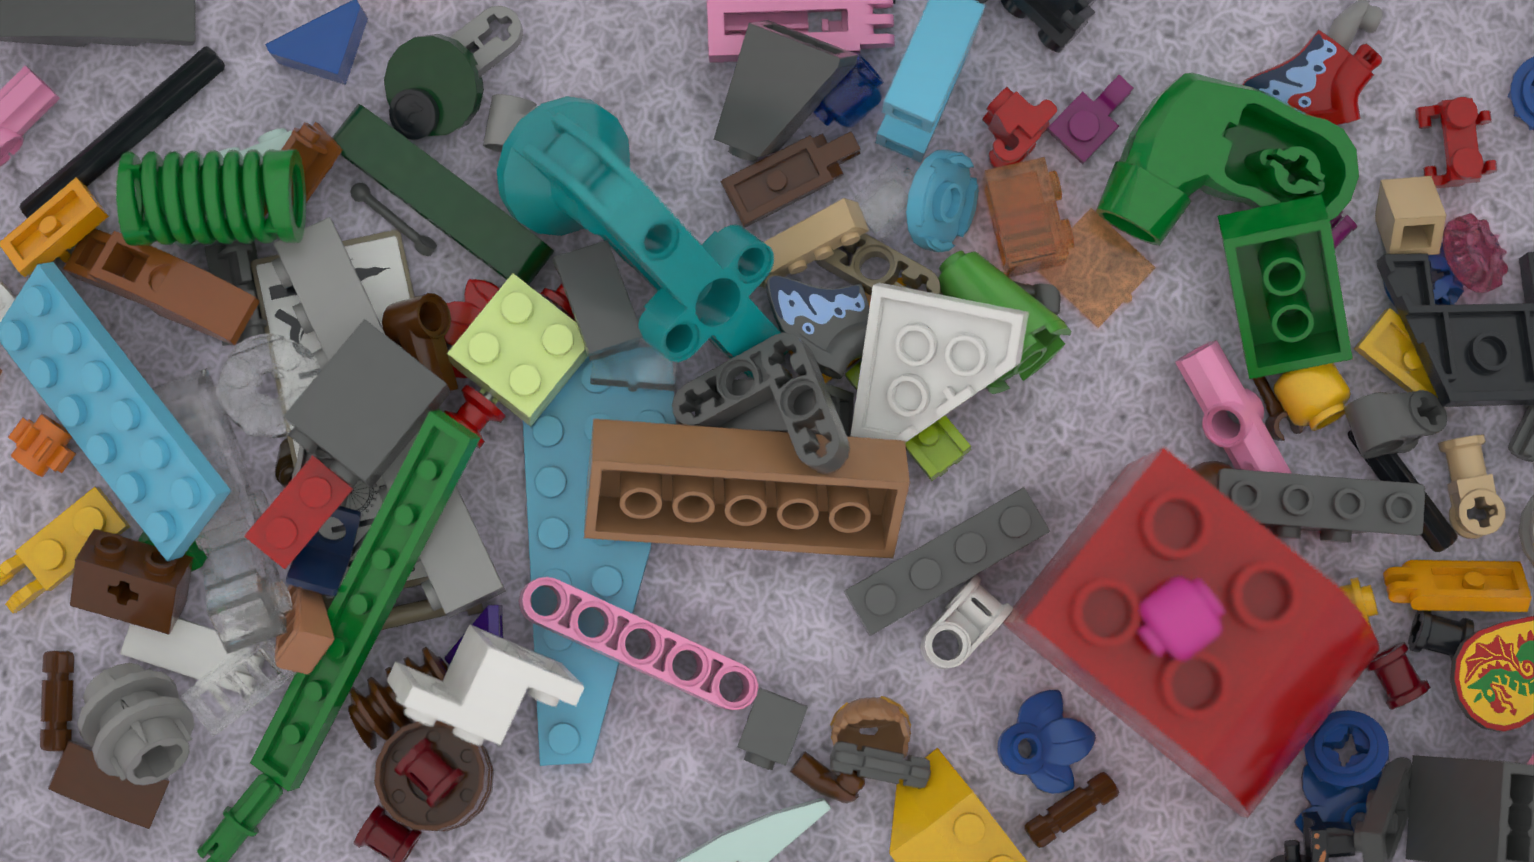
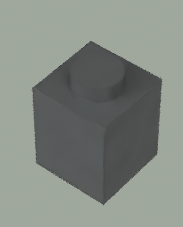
[737,687,808,770]

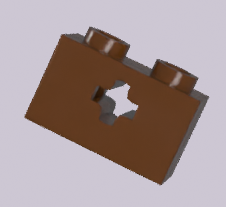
[70,528,194,635]

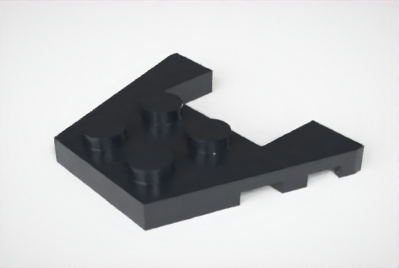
[1377,252,1534,407]

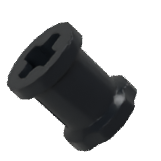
[1408,610,1474,661]

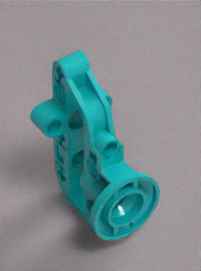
[496,96,790,379]

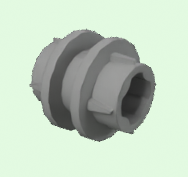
[77,663,195,785]

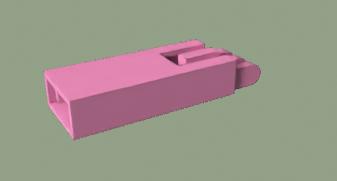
[707,0,895,63]

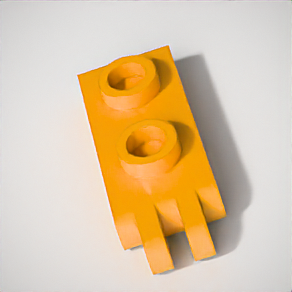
[1383,560,1532,612]

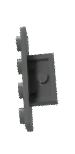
[1217,468,1425,543]

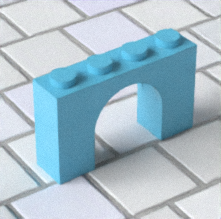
[875,0,985,163]

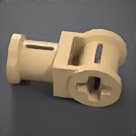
[1438,435,1506,539]

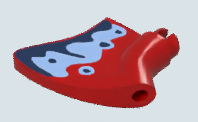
[1242,29,1382,125]

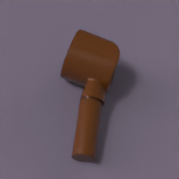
[1253,376,1303,441]

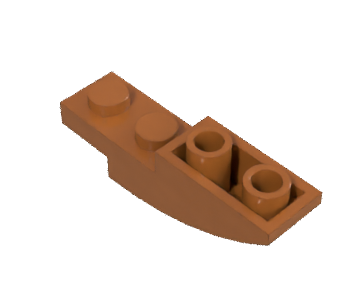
[63,228,260,345]

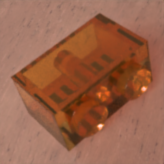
[982,157,1074,278]

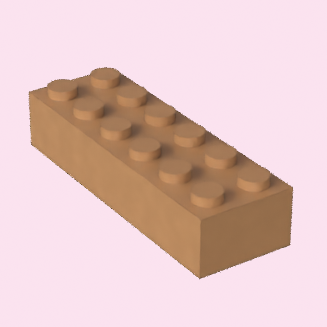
[584,419,910,559]

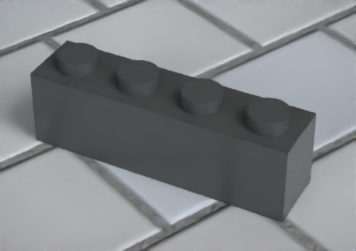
[844,487,1051,636]

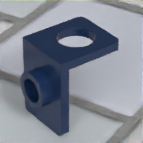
[286,506,361,596]

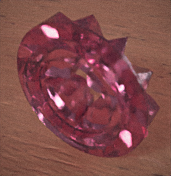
[1443,213,1509,293]

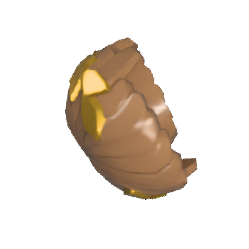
[830,696,911,759]

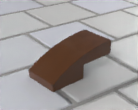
[48,739,170,829]

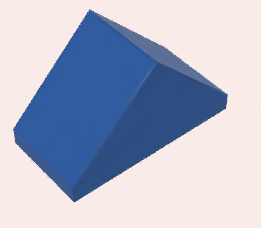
[265,0,368,85]

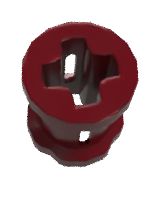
[1366,642,1431,710]
[394,737,465,808]
[353,804,422,862]

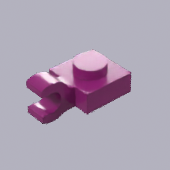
[1047,74,1134,164]

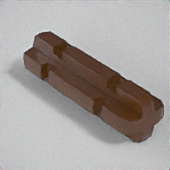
[40,651,74,751]
[1024,772,1119,848]

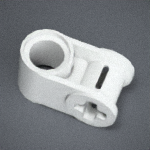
[920,574,1014,669]

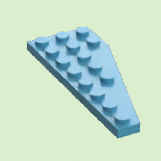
[523,350,676,766]

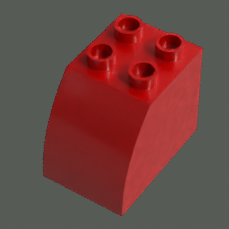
[1002,447,1379,818]

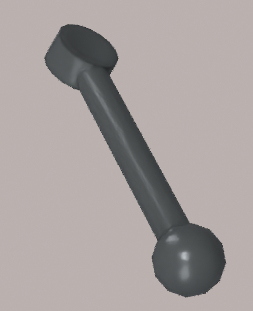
[350,183,437,256]

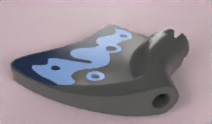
[766,275,869,379]

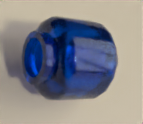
[813,52,884,128]

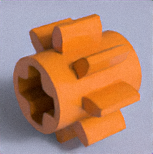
[8,413,76,477]

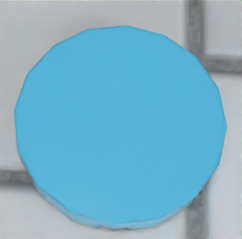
[906,149,979,253]

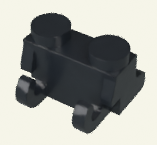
[1001,0,1096,53]

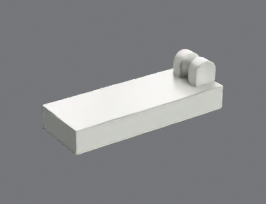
[120,618,271,697]

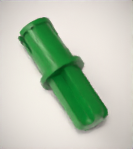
[197,773,283,862]

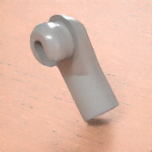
[1328,0,1383,51]

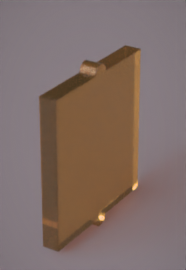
[1034,208,1155,328]

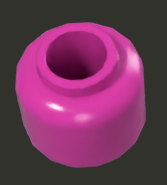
[1137,576,1225,661]

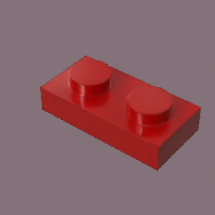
[244,455,354,570]

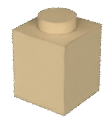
[1375,176,1446,255]

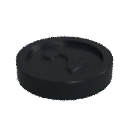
[389,88,440,140]

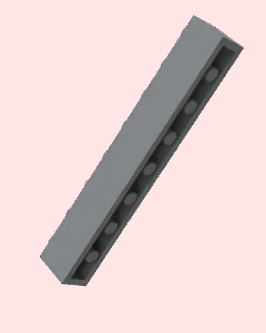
[271,217,506,618]

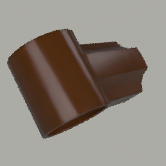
[382,293,459,391]

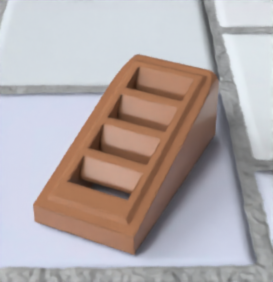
[275,585,335,675]

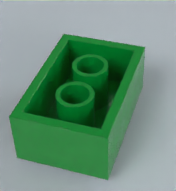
[1218,195,1353,379]

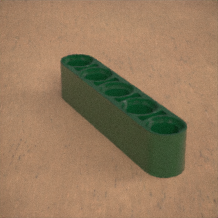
[332,103,555,285]

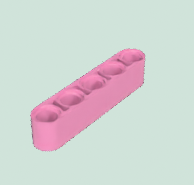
[519,577,758,710]

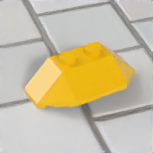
[889,748,1027,862]

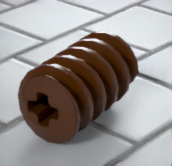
[348,647,449,750]

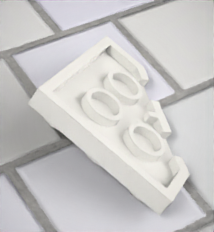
[851,283,1029,443]

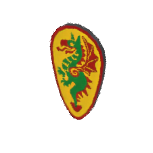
[1450,616,1534,732]

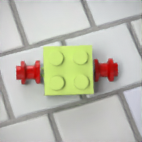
[444,273,588,449]

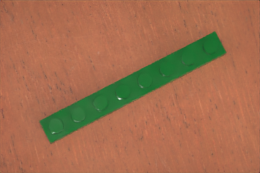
[250,410,481,792]

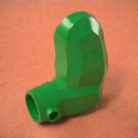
[1096,73,1359,246]

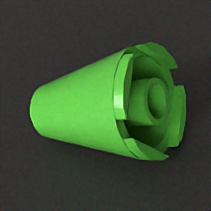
[938,251,1072,394]

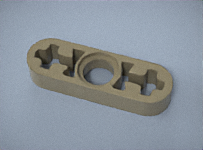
[815,233,942,295]

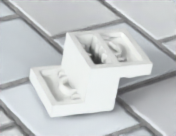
[387,624,585,746]

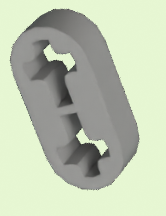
[450,6,523,77]

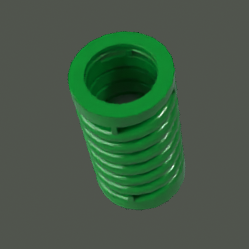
[116,149,306,246]

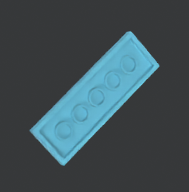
[0,262,231,562]

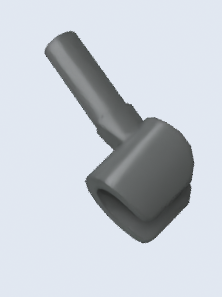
[1014,281,1061,315]

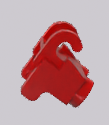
[982,87,1057,172]
[1415,97,1497,188]

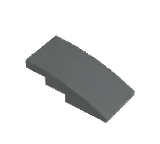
[0,0,195,47]

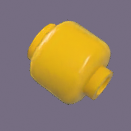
[1273,363,1351,431]

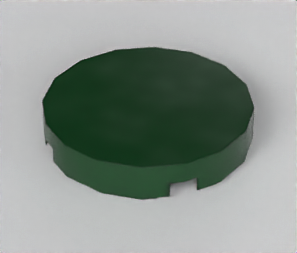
[384,34,484,137]

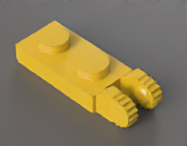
[0,487,131,614]

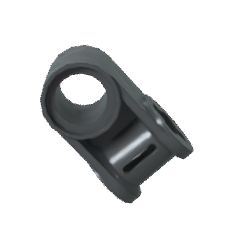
[1344,390,1447,458]

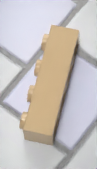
[759,198,869,289]

